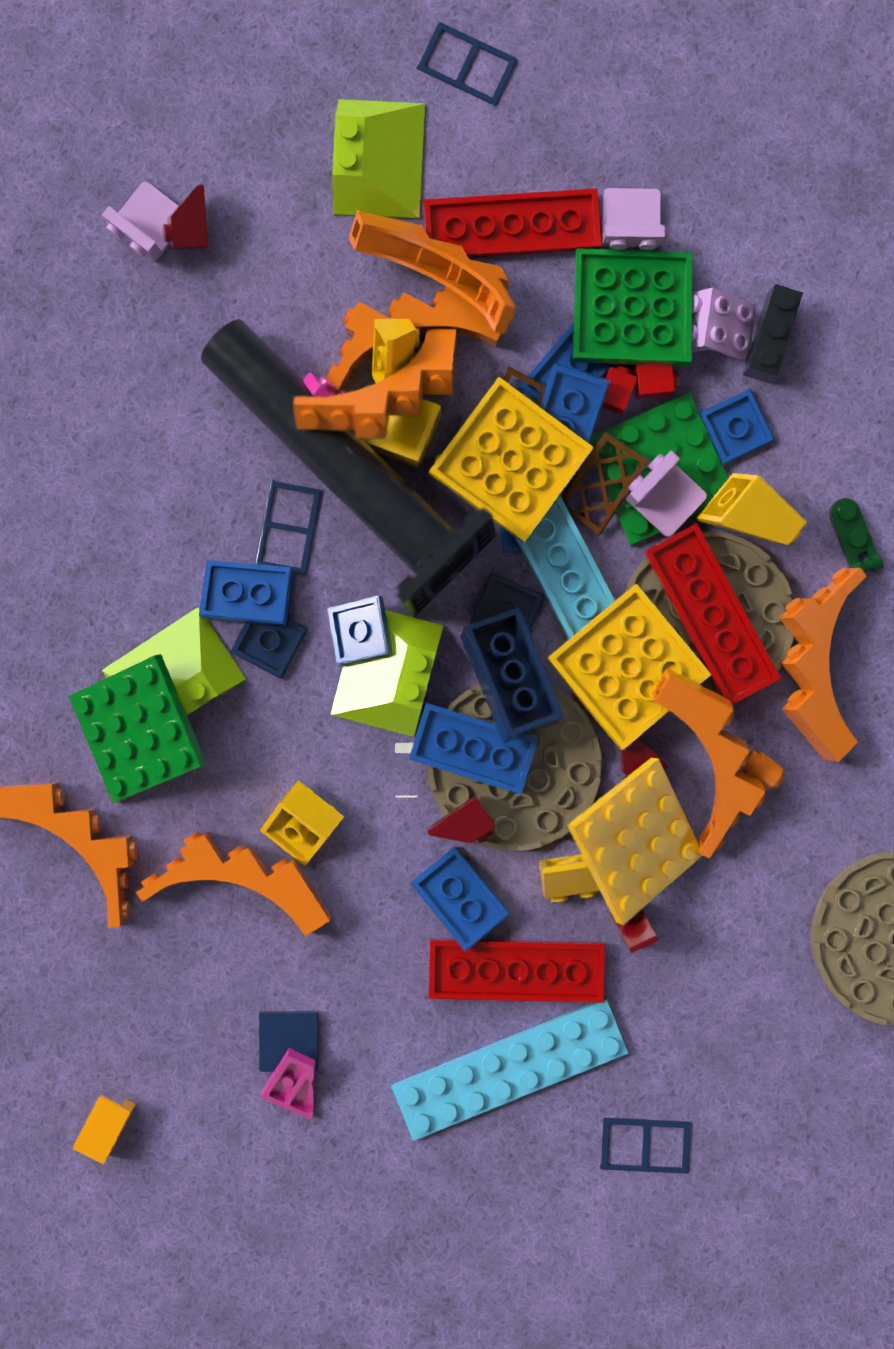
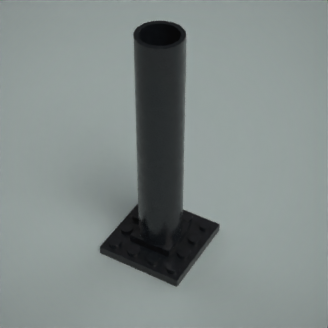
[201,319,496,618]

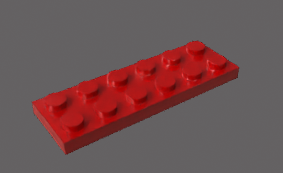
[424,188,601,258]
[643,523,781,705]
[429,938,605,1003]

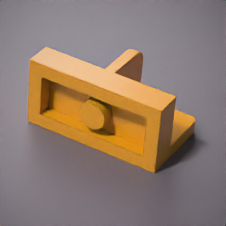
[73,1095,136,1165]

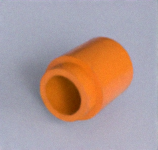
[742,749,785,791]

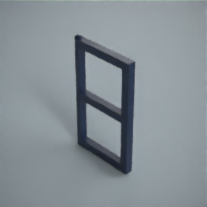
[416,22,517,106]
[255,480,321,575]
[600,1117,690,1174]

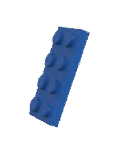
[409,703,539,794]

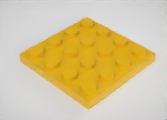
[429,377,594,543]
[546,584,711,750]
[567,758,703,925]

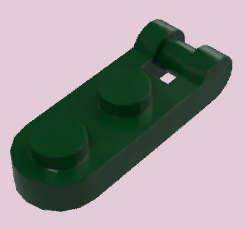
[829,498,884,573]

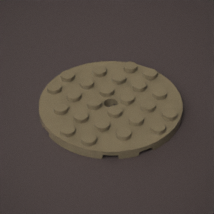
[624,531,794,695]
[427,684,602,851]
[811,851,894,1025]

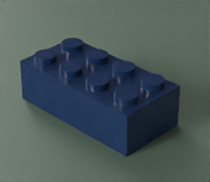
[460,607,564,744]

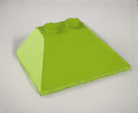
[332,99,425,219]
[102,607,246,716]
[330,610,444,737]

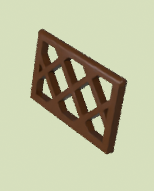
[562,432,649,536]

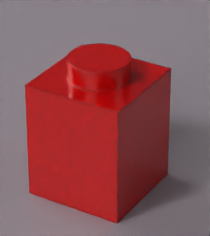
[633,364,678,400]
[602,366,638,415]

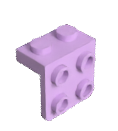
[102,182,178,262]
[602,188,665,250]
[691,288,754,360]
[626,451,706,537]

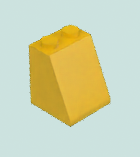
[354,399,441,470]
[696,473,807,545]

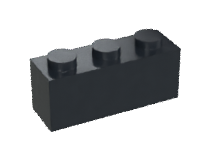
[742,284,803,384]

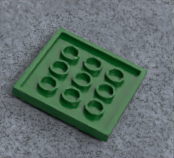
[572,248,692,367]
[589,393,728,546]
[69,654,207,803]

